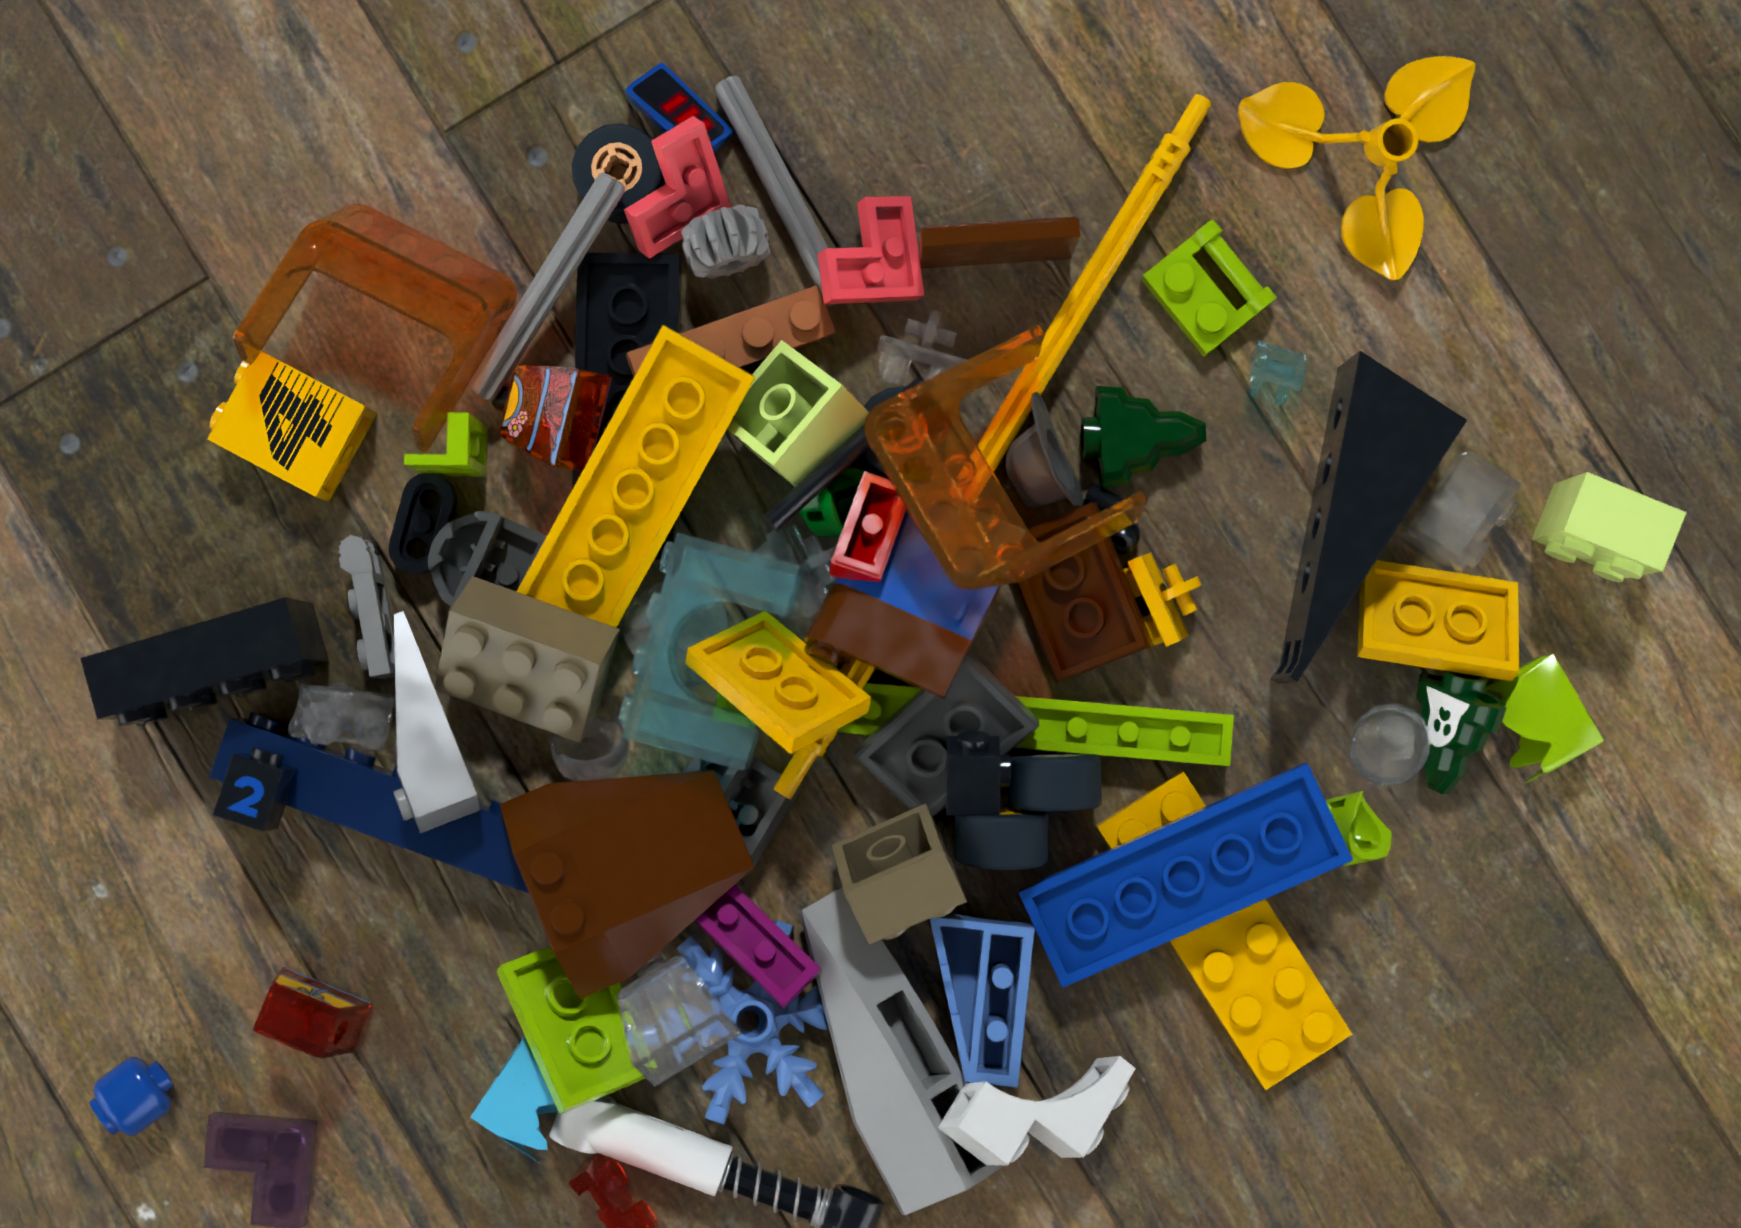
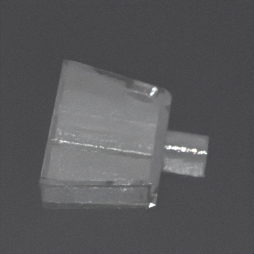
[617,951,742,1086]

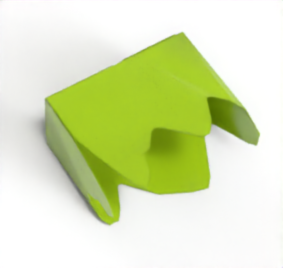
[1485,654,1604,784]

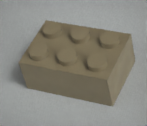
[434,576,620,743]

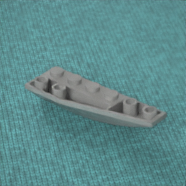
[799,886,1005,1215]

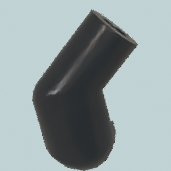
[1082,482,1140,554]

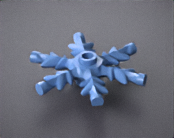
[646,920,829,1125]

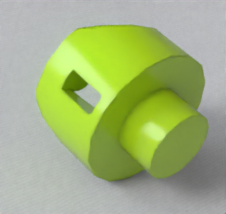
[1326,790,1392,866]

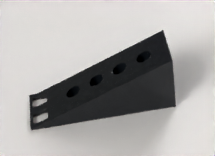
[1271,351,1467,684]

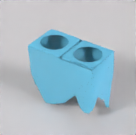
[470,1035,558,1163]

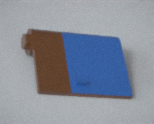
[804,477,1026,699]

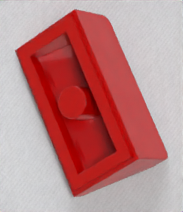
[829,471,913,582]

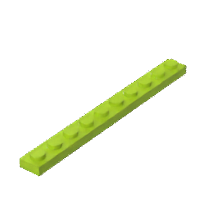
[715,683,1234,766]

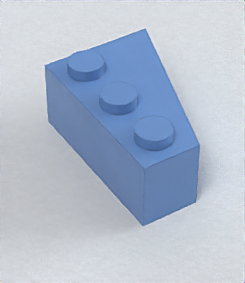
[930,913,1035,1087]

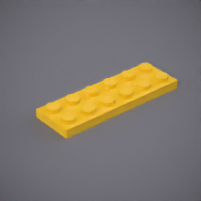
[516,325,756,628]
[1095,771,1353,1090]

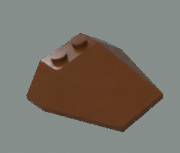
[500,770,755,999]

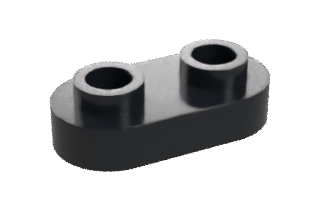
[389,473,457,575]

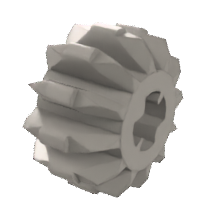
[681,204,770,279]

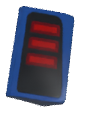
[624,62,735,154]

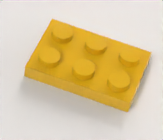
[1357,560,1519,681]
[685,611,871,754]

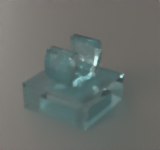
[1249,340,1307,406]

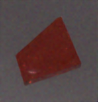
[569,1153,659,1228]

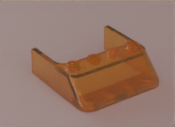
[233,204,517,453]
[864,325,1148,590]

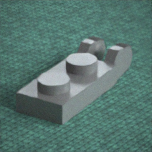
[338,534,395,679]

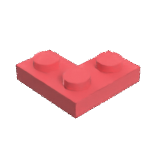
[624,116,732,259]
[817,196,925,304]

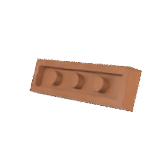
[626,285,836,377]

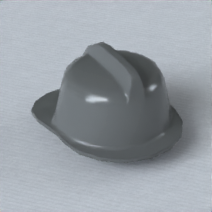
[1006,392,1084,508]

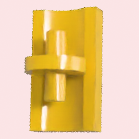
[1124,552,1202,647]

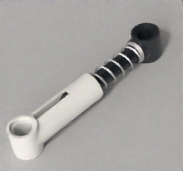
[549,1095,884,1228]

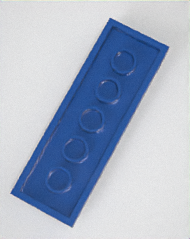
[1018,762,1353,988]

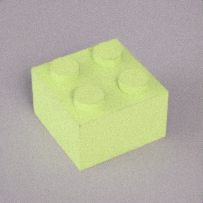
[727,340,872,487]
[1532,472,1687,582]

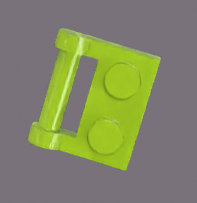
[1141,219,1277,357]

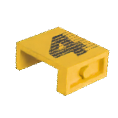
[207,349,377,502]

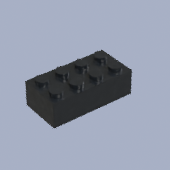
[80,597,329,727]

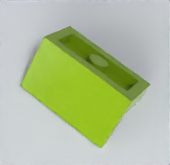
[404,412,488,477]

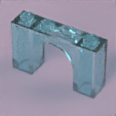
[618,533,805,771]

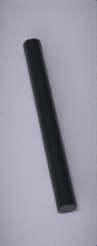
[763,378,930,531]

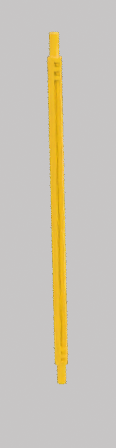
[773,94,1212,800]

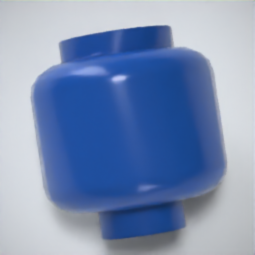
[89,1057,174,1136]

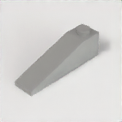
[393,611,480,833]

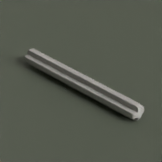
[715,75,837,306]
[469,173,625,401]

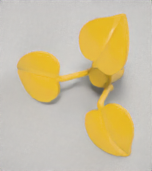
[1238,56,1476,281]

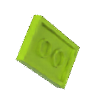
[496,946,659,1115]

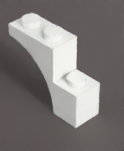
[938,1056,1136,1165]

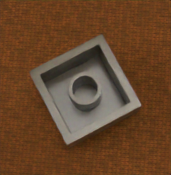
[832,803,967,945]

